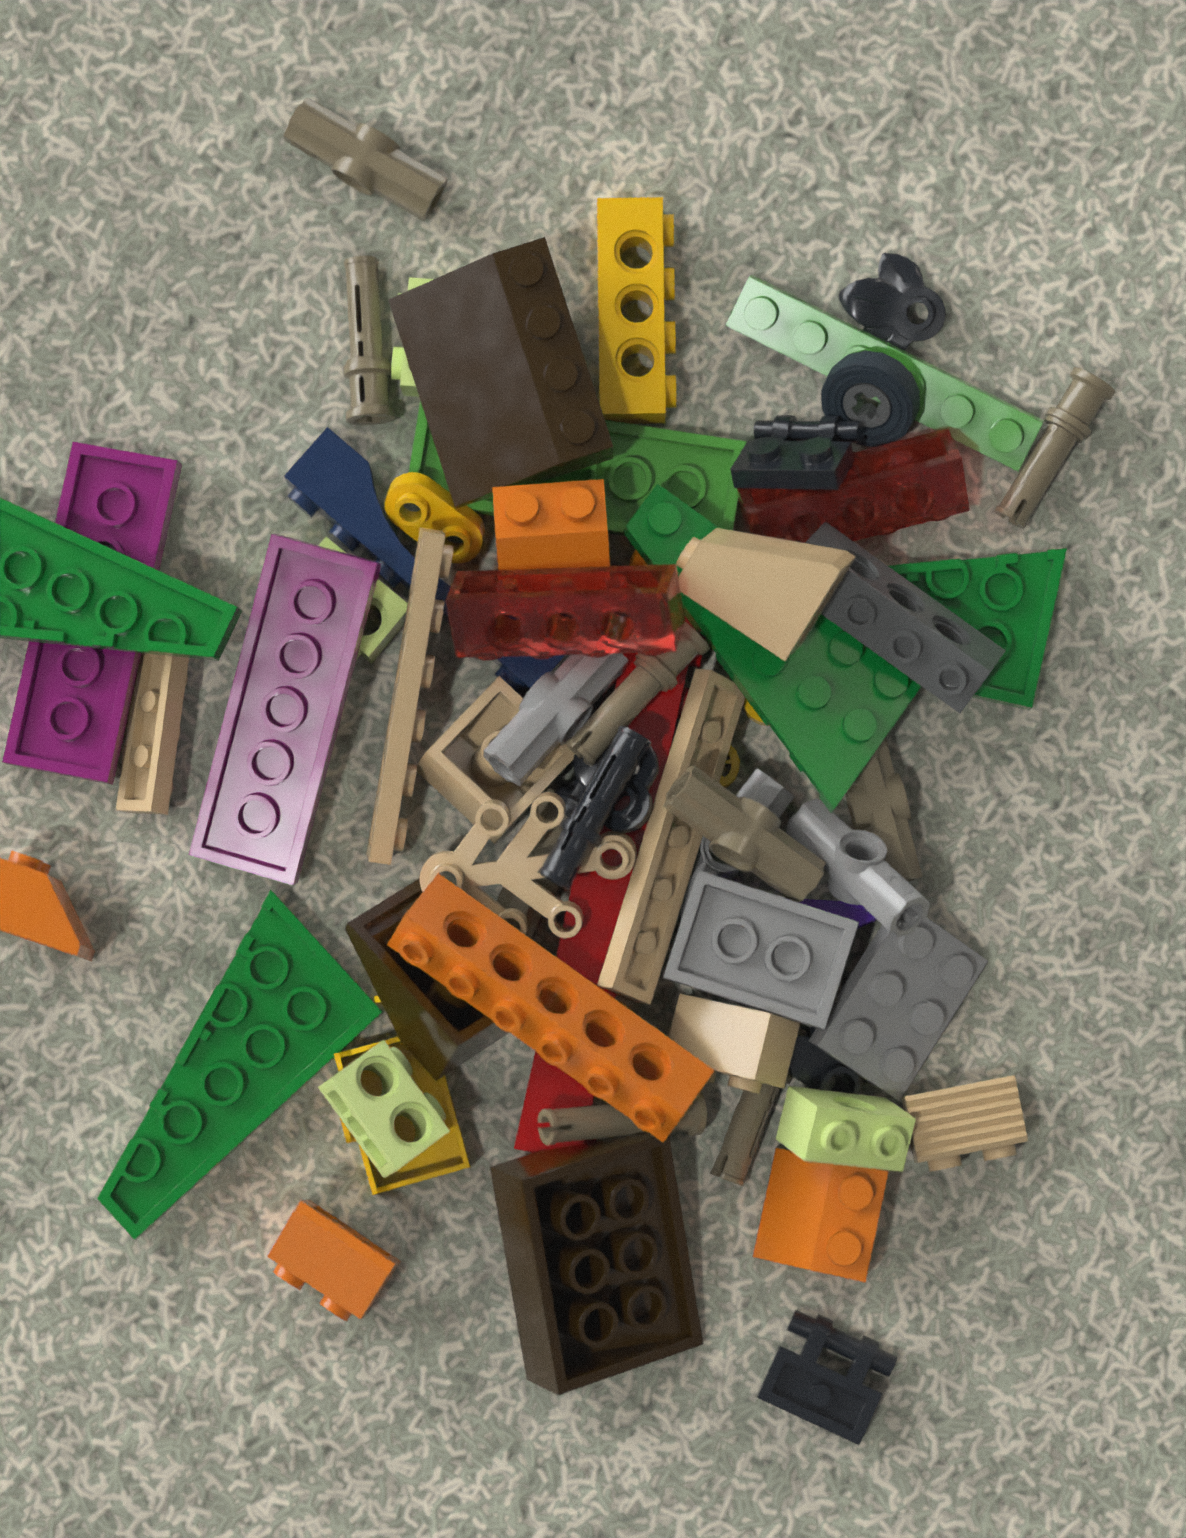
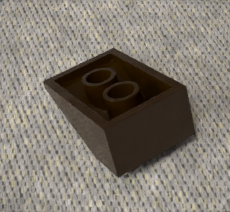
[344,879,509,1081]

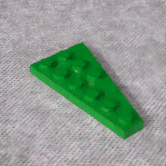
[623,484,922,813]
[0,498,243,661]
[888,548,1067,710]
[97,889,384,1240]

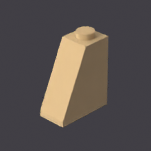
[673,528,856,661]

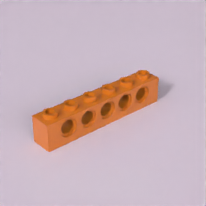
[387,873,715,1143]

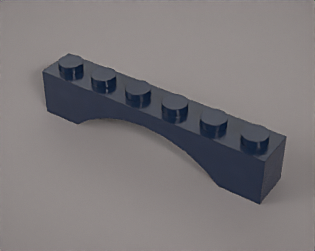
[284,427,578,695]

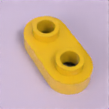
[384,472,485,564]

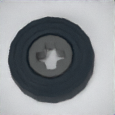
[821,351,920,448]

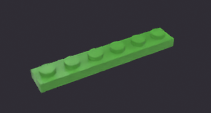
[725,275,1044,472]

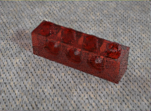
[736,428,970,543]
[446,564,685,661]

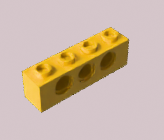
[597,197,676,424]

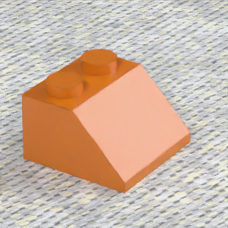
[492,479,613,615]
[0,850,95,962]
[752,1148,889,1282]
[267,1199,401,1322]

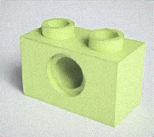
[776,1086,916,1172]

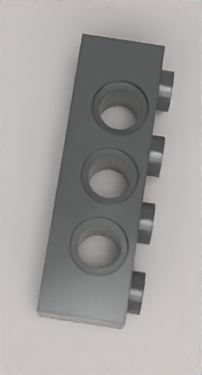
[806,521,1006,713]

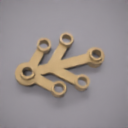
[419,792,637,938]

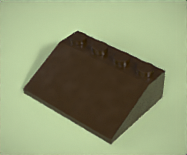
[388,237,613,509]
[490,1133,703,1396]

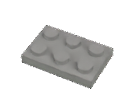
[663,870,859,1030]
[809,917,988,1101]

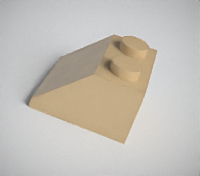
[416,676,574,844]

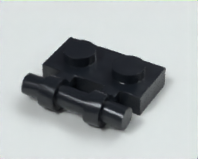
[730,415,864,490]
[756,1310,898,1445]

